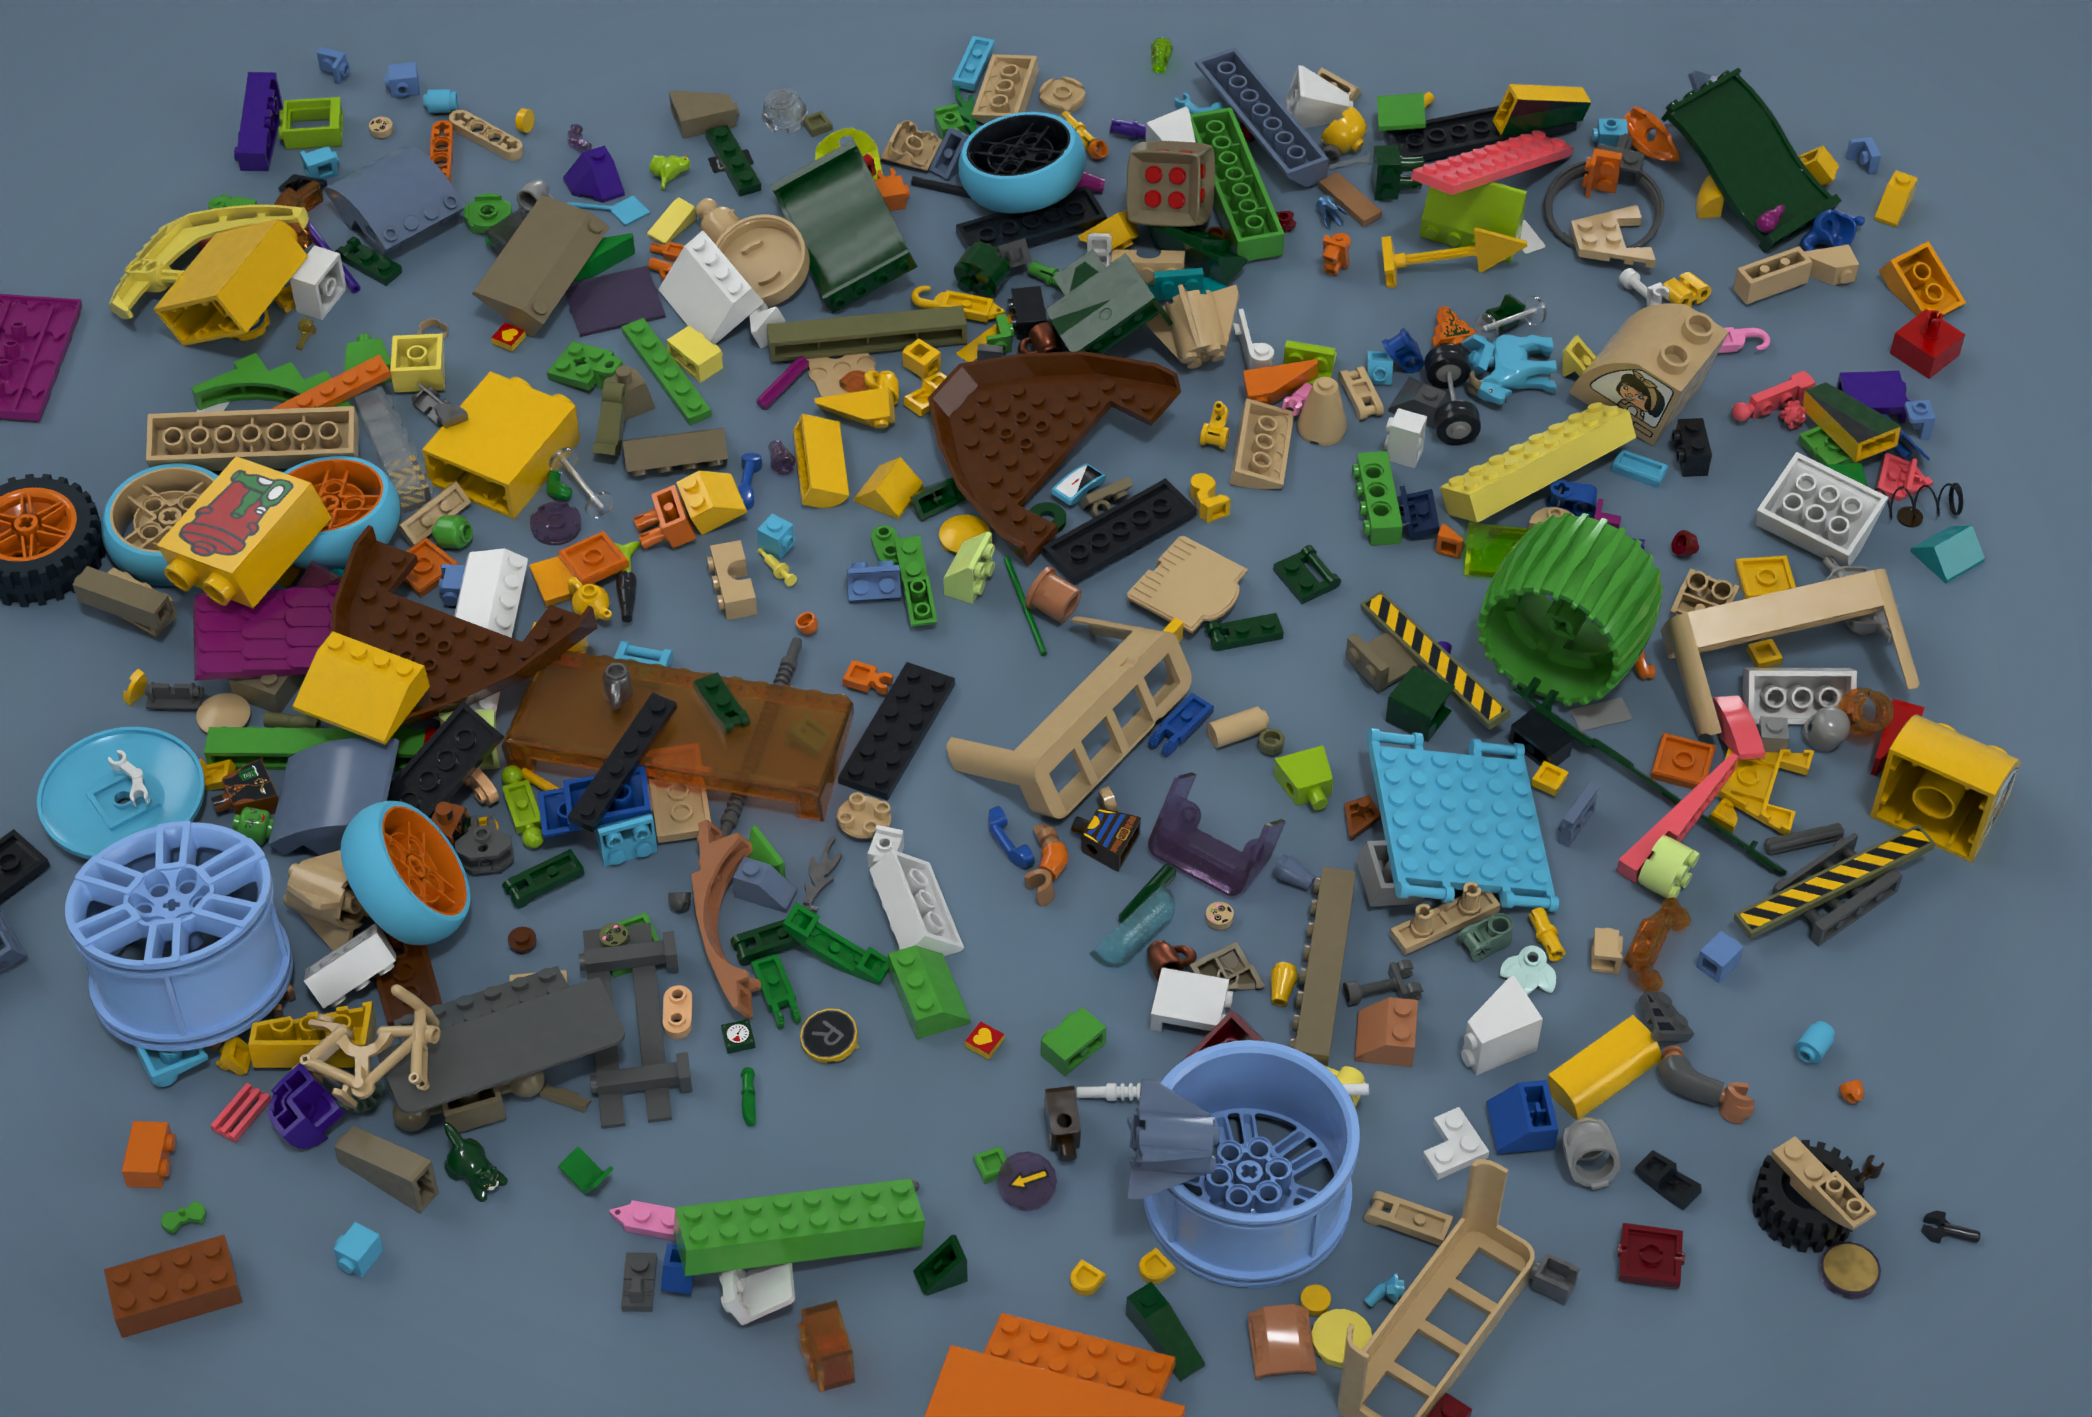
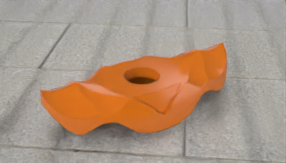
[1622,106,1679,162]

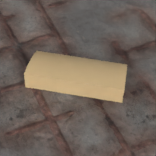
[972,54,1039,124]
[1229,398,1294,489]

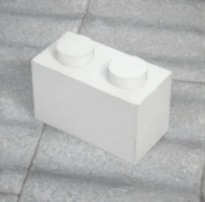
[1384,408,1427,468]

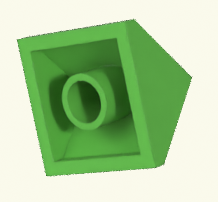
[1377,93,1426,131]

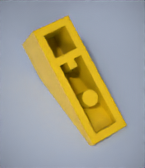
[815,387,896,429]

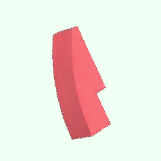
[1713,695,1765,760]

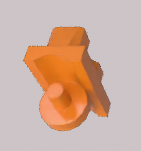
[1322,233,1351,276]

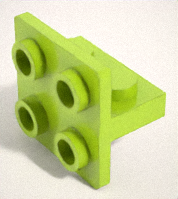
[1283,340,1337,385]

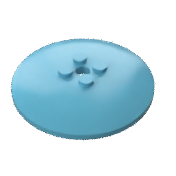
[37,727,205,859]

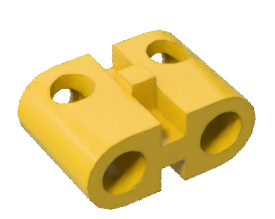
[1662,272,1712,307]

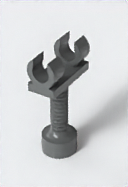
[1343,959,1423,1005]

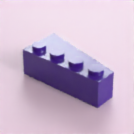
[234,72,283,171]

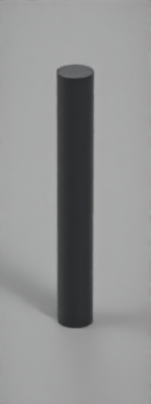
[911,176,972,199]

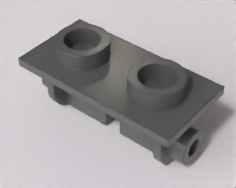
[411,382,452,427]
[145,682,204,710]

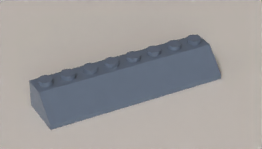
[1195,47,1329,187]

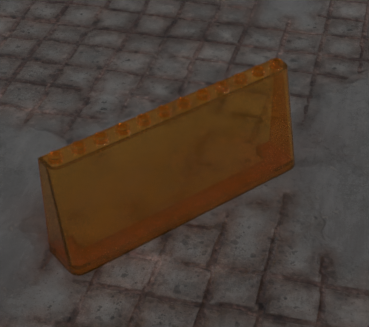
[502,651,854,822]

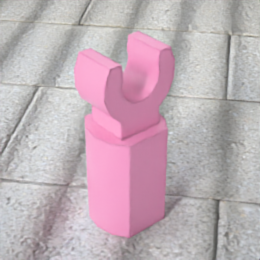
[1281,383,1312,416]

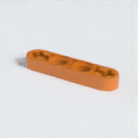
[430,120,454,183]

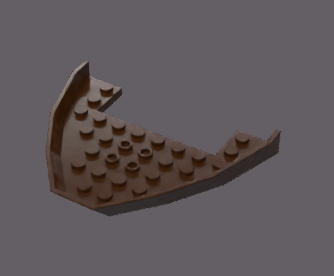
[928,351,1181,566]
[331,525,597,726]

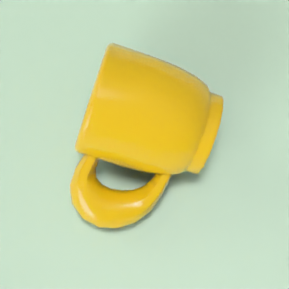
[864,370,900,405]

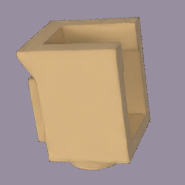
[1591,928,1623,974]

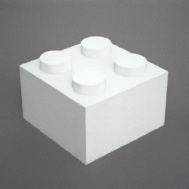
[289,245,347,320]

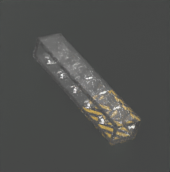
[353,386,434,514]

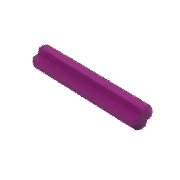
[756,356,809,409]

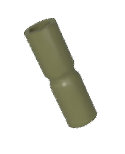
[263,711,321,728]

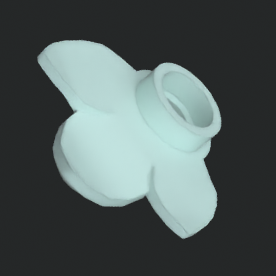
[1500,945,1556,995]

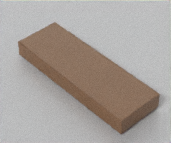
[1318,172,1382,227]

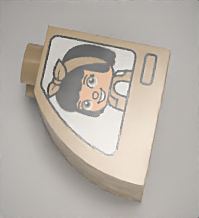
[1569,303,1729,446]

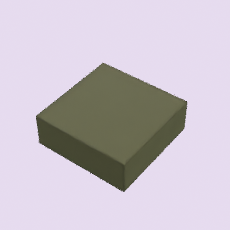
[801,111,833,137]

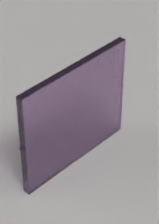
[565,266,666,337]

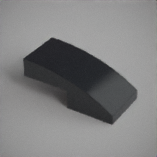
[1634,1150,1702,1210]

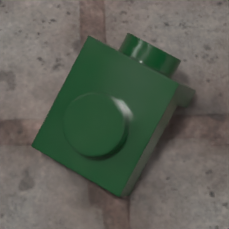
[1483,294,1526,331]

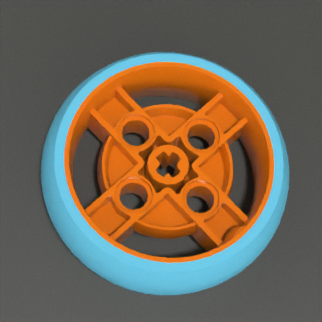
[283,456,400,570]
[340,801,471,945]

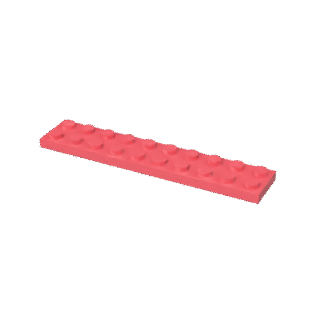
[1411,130,1573,195]

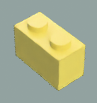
[667,325,723,383]

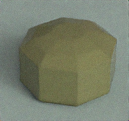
[1258,728,1285,756]

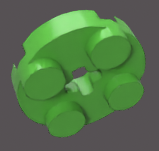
[463,193,513,234]

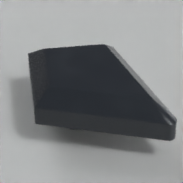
[278,174,328,200]

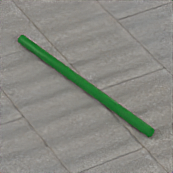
[1004,557,1047,656]

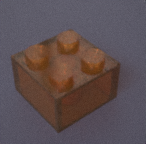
[797,1300,855,1392]

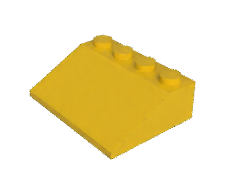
[292,631,430,745]

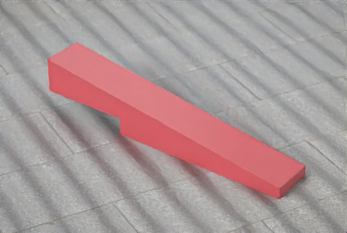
[1617,753,1738,884]

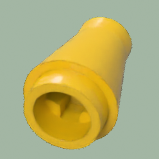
[1271,962,1299,1007]

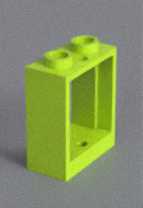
[278,97,344,149]

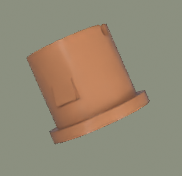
[1025,567,1082,623]

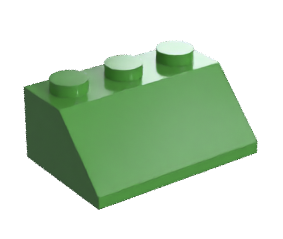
[888,945,971,1039]

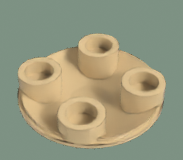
[196,693,251,733]
[836,792,891,839]

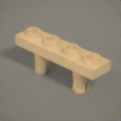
[1390,882,1501,955]

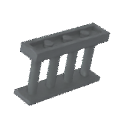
[1772,833,1903,947]

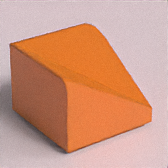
[1435,523,1465,559]

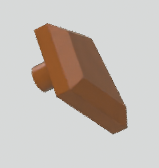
[1344,795,1381,840]

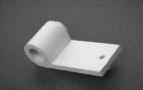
[1233,309,1274,370]

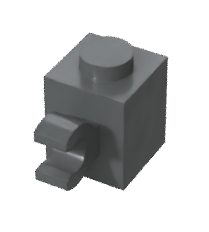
[995,238,1032,268]

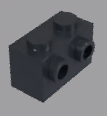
[1672,418,1712,477]

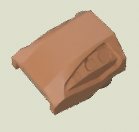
[1248,1304,1317,1380]

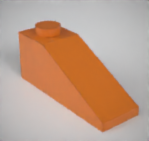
[1243,359,1318,405]

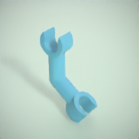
[1175,92,1224,114]

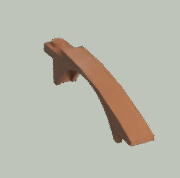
[691,819,761,1019]

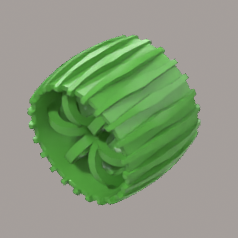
[1477,512,1663,706]

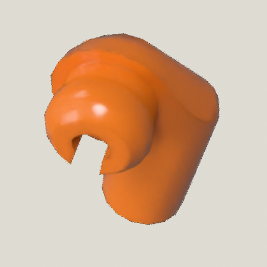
[1634,649,1655,680]

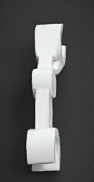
[108,750,150,807]

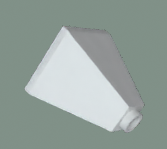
[1285,65,1353,129]

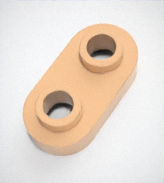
[464,767,499,806]
[663,985,693,1039]

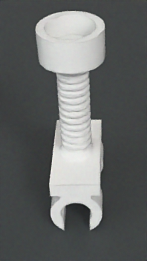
[1619,268,1669,307]

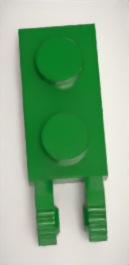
[751,954,802,1029]

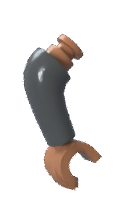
[1659,1045,1755,1124]

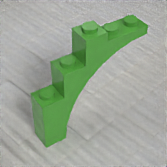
[191,353,351,411]

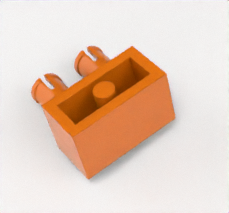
[633,484,697,549]

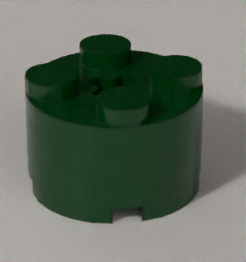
[954,242,1010,298]

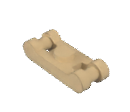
[1338,366,1384,420]

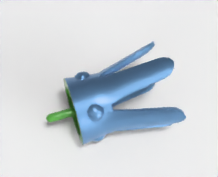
[1316,195,1347,229]

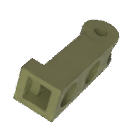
[592,381,627,455]

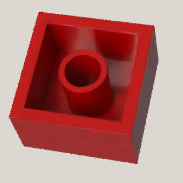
[1890,309,1965,379]

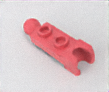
[1731,371,1816,421]

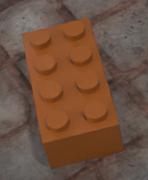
[104,1234,243,1338]

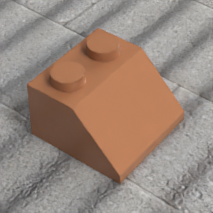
[1354,997,1418,1067]

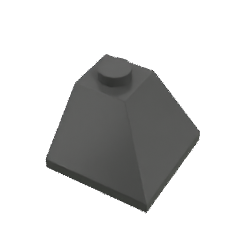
[1388,377,1451,429]

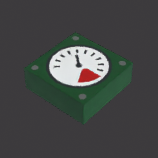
[721,1019,756,1054]

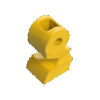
[1190,473,1231,523]

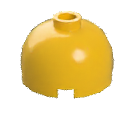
[1320,107,1367,153]

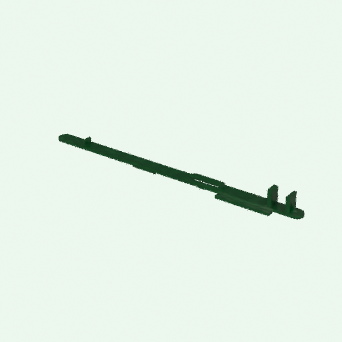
[1513,677,1788,874]

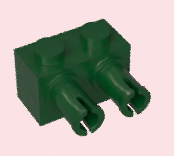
[1371,145,1424,201]

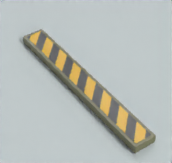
[1360,591,1511,730]
[1734,824,1936,939]

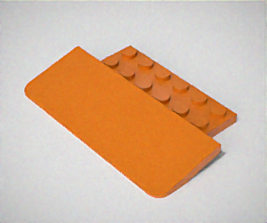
[924,1313,1186,1417]

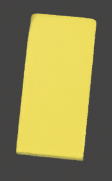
[647,197,697,245]

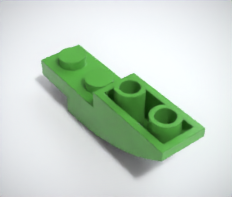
[894,535,937,627]

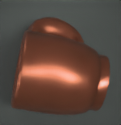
[1018,322,1060,354]
[1147,940,1197,981]

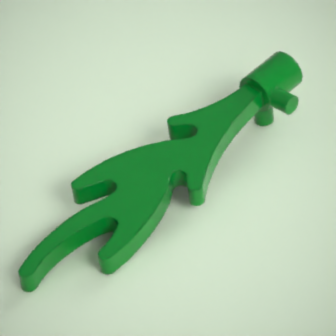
[953,86,977,135]

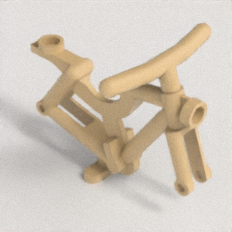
[300,984,440,1108]

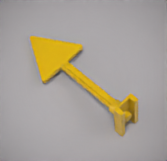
[1381,228,1527,288]

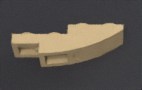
[1771,1136,1877,1230]

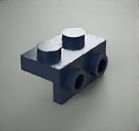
[1397,485,1440,540]

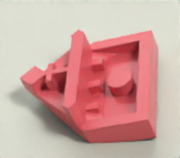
[1875,452,1933,501]

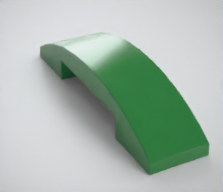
[782,902,889,984]

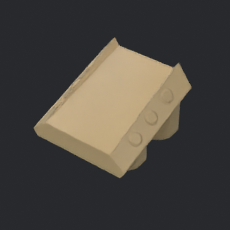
[880,120,943,171]

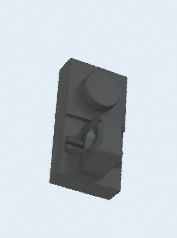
[621,1252,657,1312]

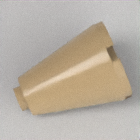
[1297,377,1347,446]

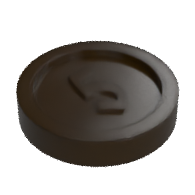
[1897,506,1923,528]

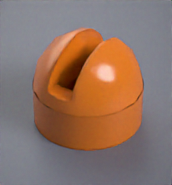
[1087,139,1108,159]
[795,612,818,635]
[1839,1080,1864,1104]

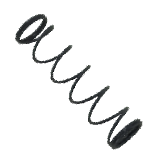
[1874,483,1964,520]

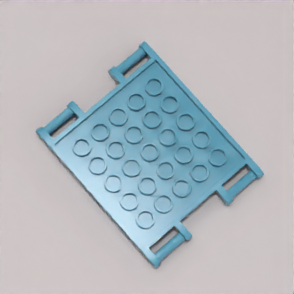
[1367,728,1559,913]

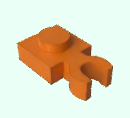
[842,660,893,695]

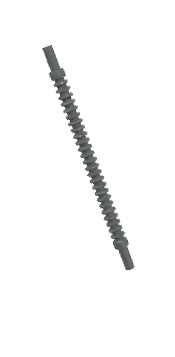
[720,637,802,837]

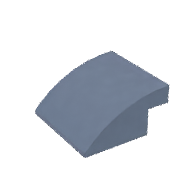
[268,737,399,855]

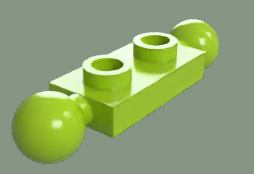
[501,765,544,848]

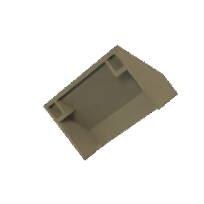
[472,195,610,338]

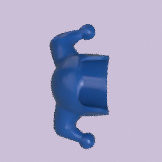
[1800,209,1865,251]

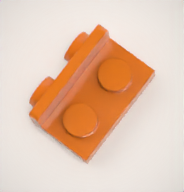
[1582,148,1623,198]

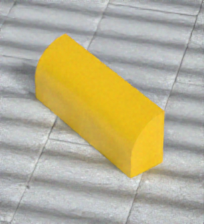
[793,414,849,508]
[1547,1015,1662,1120]

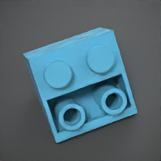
[594,813,658,867]

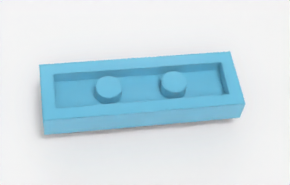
[952,36,995,91]

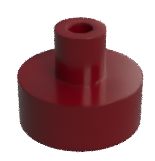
[1672,530,1699,558]

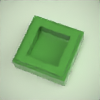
[973,1146,1012,1184]

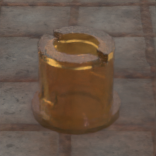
[1838,687,1894,736]

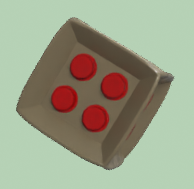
[1126,141,1215,227]

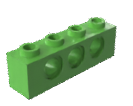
[1352,451,1403,546]

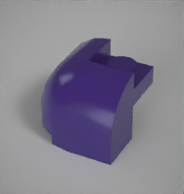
[266,1063,345,1148]

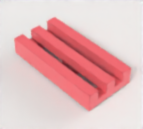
[210,1083,271,1143]

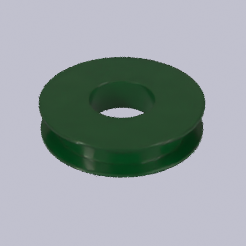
[1029,502,1066,534]

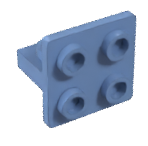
[847,561,901,601]

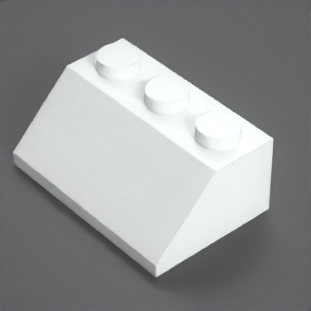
[304,923,396,1009]

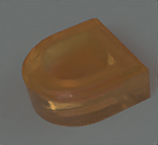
[839,370,869,393]

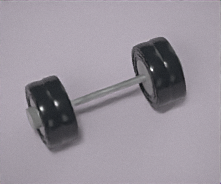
[1424,344,1481,445]

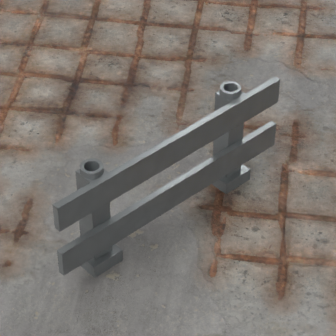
[579,923,692,1129]

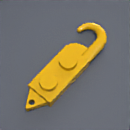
[911,285,1005,323]

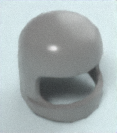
[1803,707,1851,752]

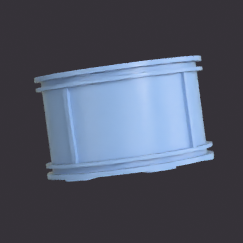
[65,821,293,1051]
[1143,1040,1360,1289]

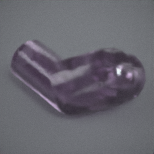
[567,124,592,152]

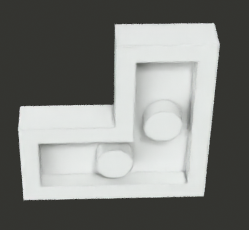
[1422,1107,1489,1180]

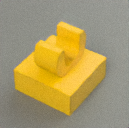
[216,1036,251,1076]

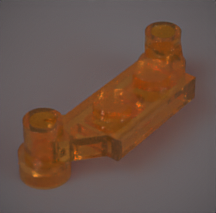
[1624,897,1691,992]

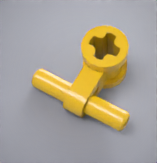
[1200,401,1230,450]

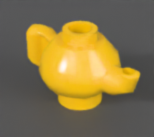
[568,577,612,621]

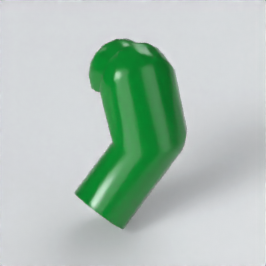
[546,470,572,501]

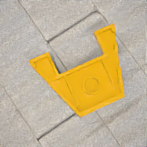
[1716,748,1814,835]

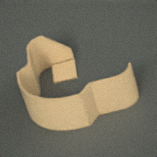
[417,319,449,339]

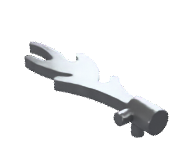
[802,836,842,913]

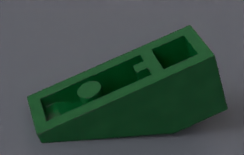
[1126,1282,1205,1382]

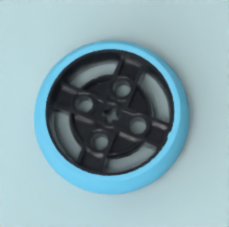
[959,112,1085,213]

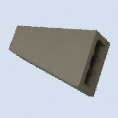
[334,1126,439,1214]

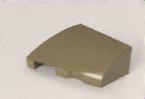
[1186,941,1265,990]

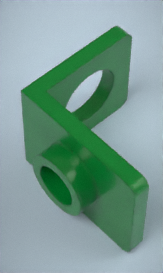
[558,1147,614,1195]

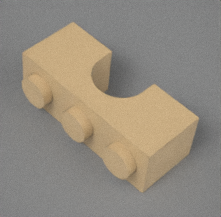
[1111,250,1185,285]
[707,540,757,620]

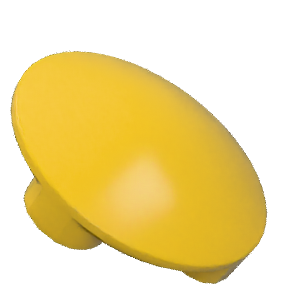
[939,515,990,553]

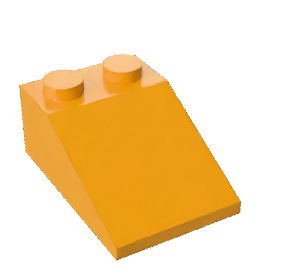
[1879,241,1966,316]

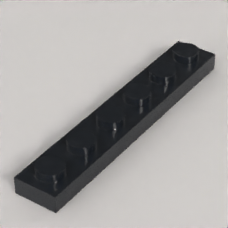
[568,692,677,832]

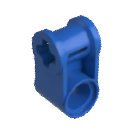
[1382,328,1424,373]
[1546,480,1597,517]

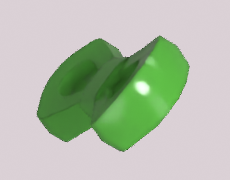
[161,1201,207,1235]

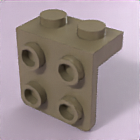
[1345,633,1418,692]

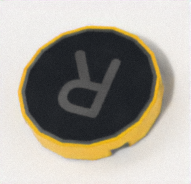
[800,1009,858,1064]

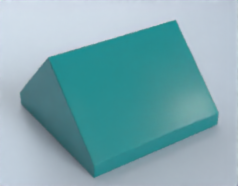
[1910,525,1985,583]

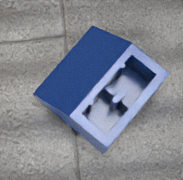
[1486,1080,1559,1154]

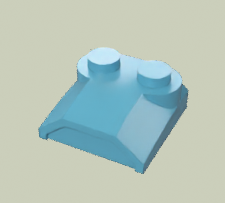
[134,1046,208,1087]

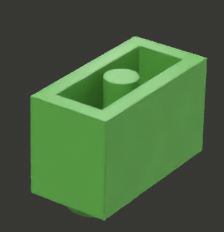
[1041,1007,1106,1077]

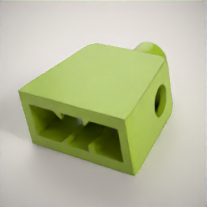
[1273,745,1333,810]

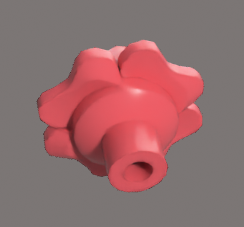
[1779,400,1806,430]

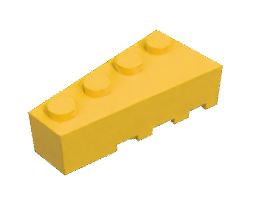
[248,1001,376,1068]

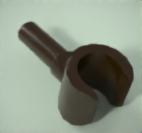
[1859,1155,1884,1182]

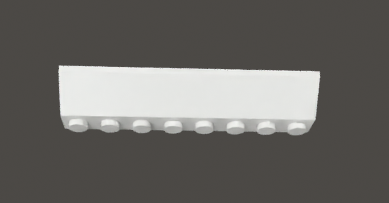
[433,548,528,721]

